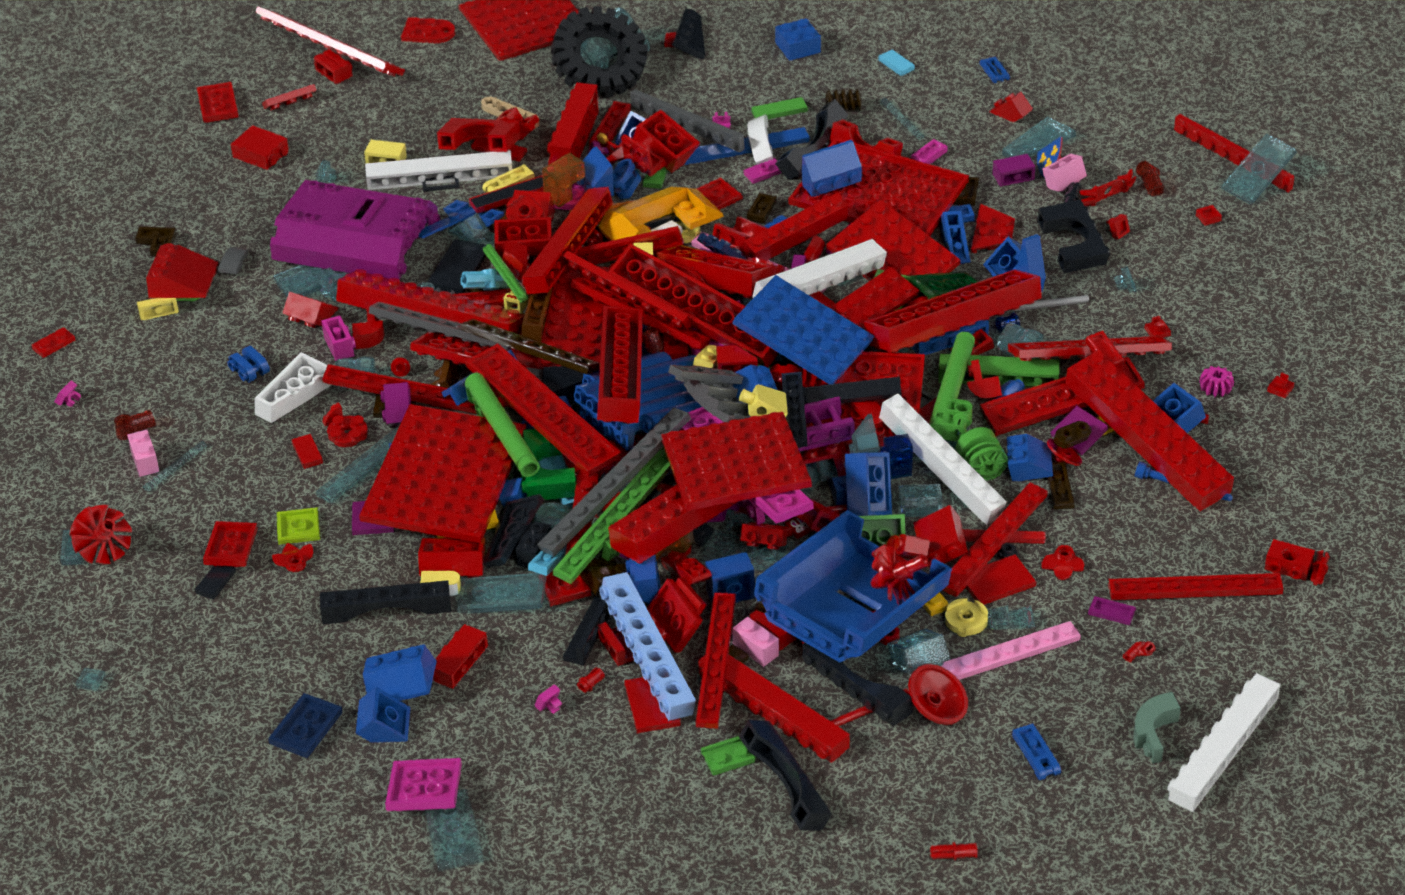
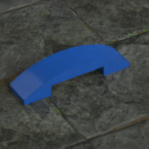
[443,200,505,229]

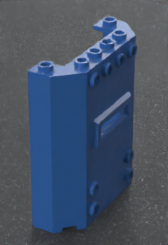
[754,510,952,662]

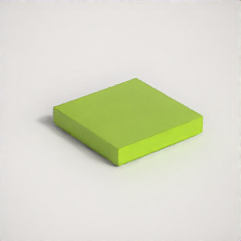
[276,507,320,545]

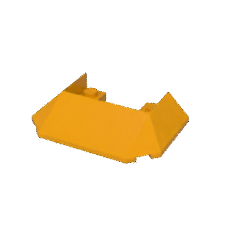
[598,187,723,241]

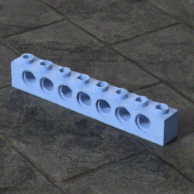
[600,572,696,721]

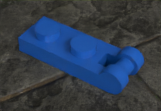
[1012,724,1061,781]

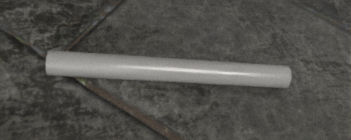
[1013,295,1089,311]

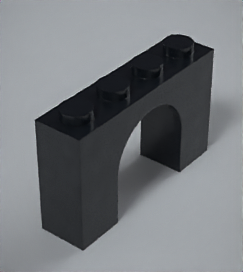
[1037,199,1110,274]

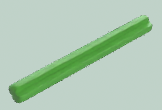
[483,244,528,303]

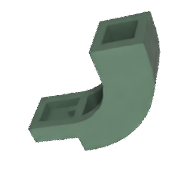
[1133,692,1180,764]

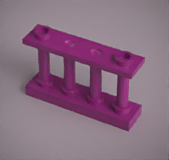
[798,396,855,451]

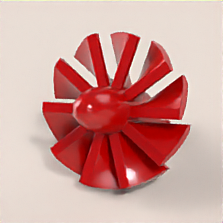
[70,505,132,565]
[870,544,929,606]

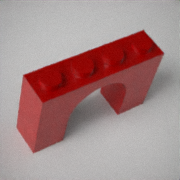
[437,118,521,152]

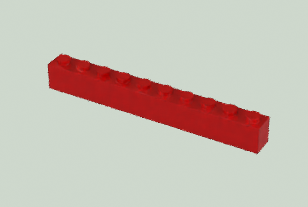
[522,187,613,294]

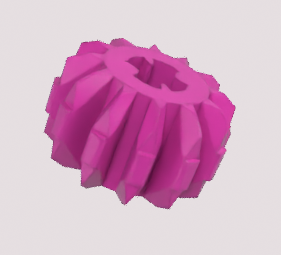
[1199,365,1234,398]

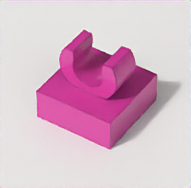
[712,112,730,128]
[54,380,81,407]
[535,684,562,714]

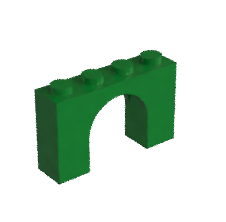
[522,429,576,500]

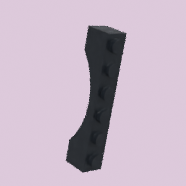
[775,99,848,179]
[320,580,451,624]
[802,643,913,726]
[739,720,832,831]

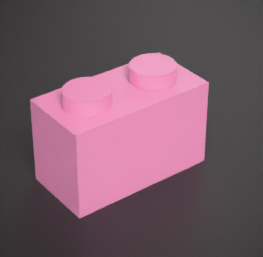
[1042,153,1087,192]
[127,430,159,477]
[732,617,779,667]

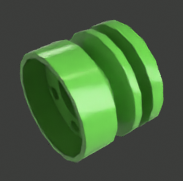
[955,427,1008,481]

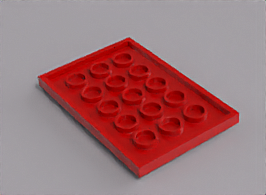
[826,199,961,307]

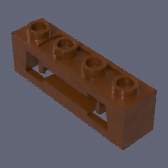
[522,287,553,342]

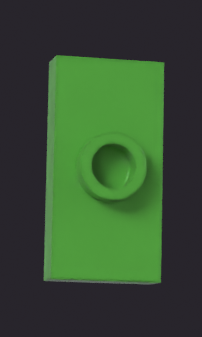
[643,167,668,189]

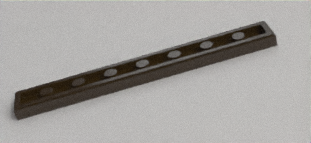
[460,319,600,375]

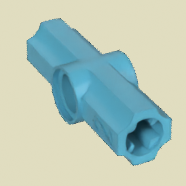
[461,269,520,291]

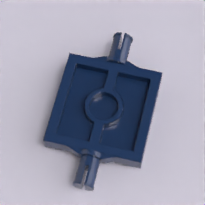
[697,233,747,260]

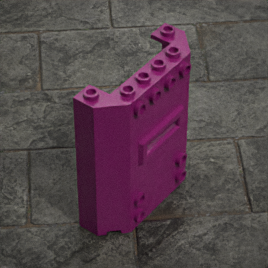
[270,180,440,279]

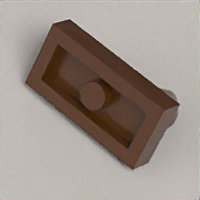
[430,359,461,388]

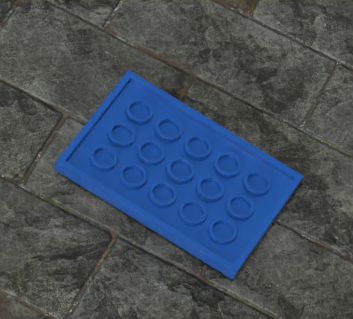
[732,275,874,384]

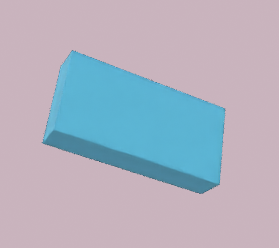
[879,50,915,76]

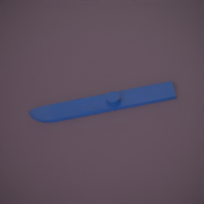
[418,206,478,238]

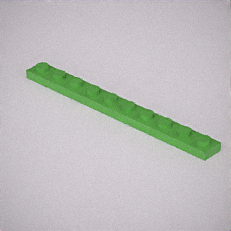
[553,447,672,584]

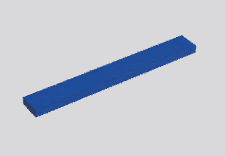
[684,127,810,165]

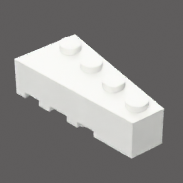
[255,352,331,423]

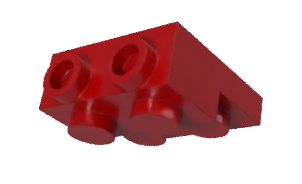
[741,522,793,550]

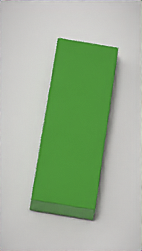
[751,97,807,119]

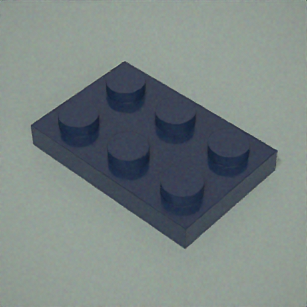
[268,693,343,758]

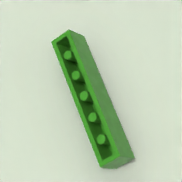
[938,353,1059,388]

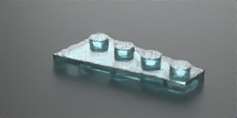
[1002,117,1076,158]

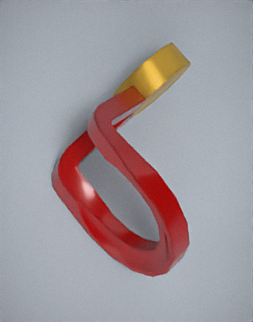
[597,133,622,154]

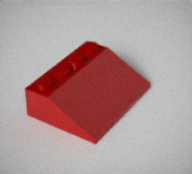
[146,243,219,298]

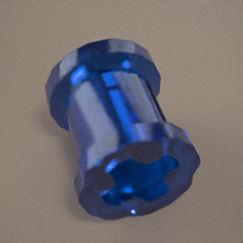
[995,312,1020,334]

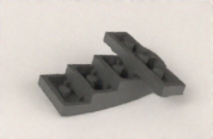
[668,365,751,422]

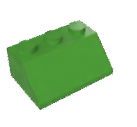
[859,514,906,547]

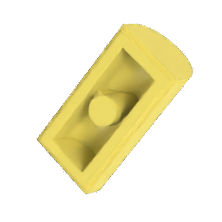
[137,298,179,320]

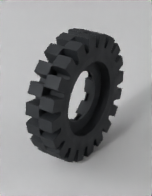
[551,6,648,98]

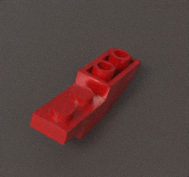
[661,552,712,586]

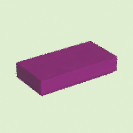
[1088,596,1136,625]

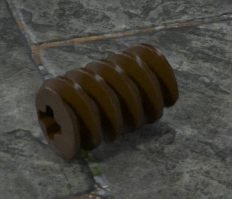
[825,88,862,111]

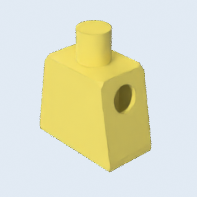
[739,384,788,418]

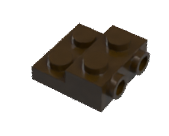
[580,558,630,595]

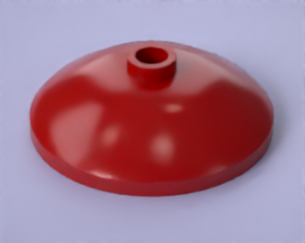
[908,664,968,725]

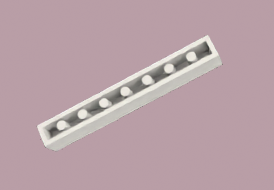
[365,150,512,190]
[752,239,887,298]
[879,394,1006,525]
[1167,673,1280,812]

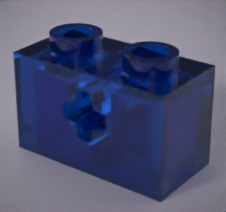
[880,434,913,479]

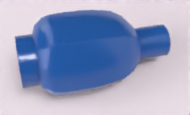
[993,379,1025,400]

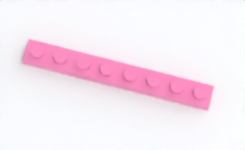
[937,621,1081,680]

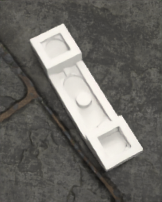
[748,114,774,165]

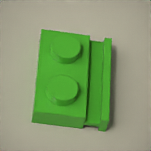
[701,736,755,776]

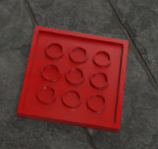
[410,332,492,364]

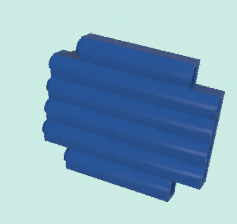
[574,352,702,451]

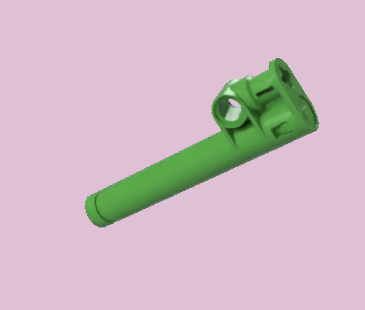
[929,332,975,441]
[465,373,540,477]

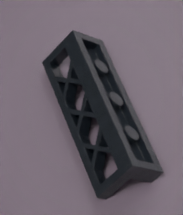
[563,597,610,666]

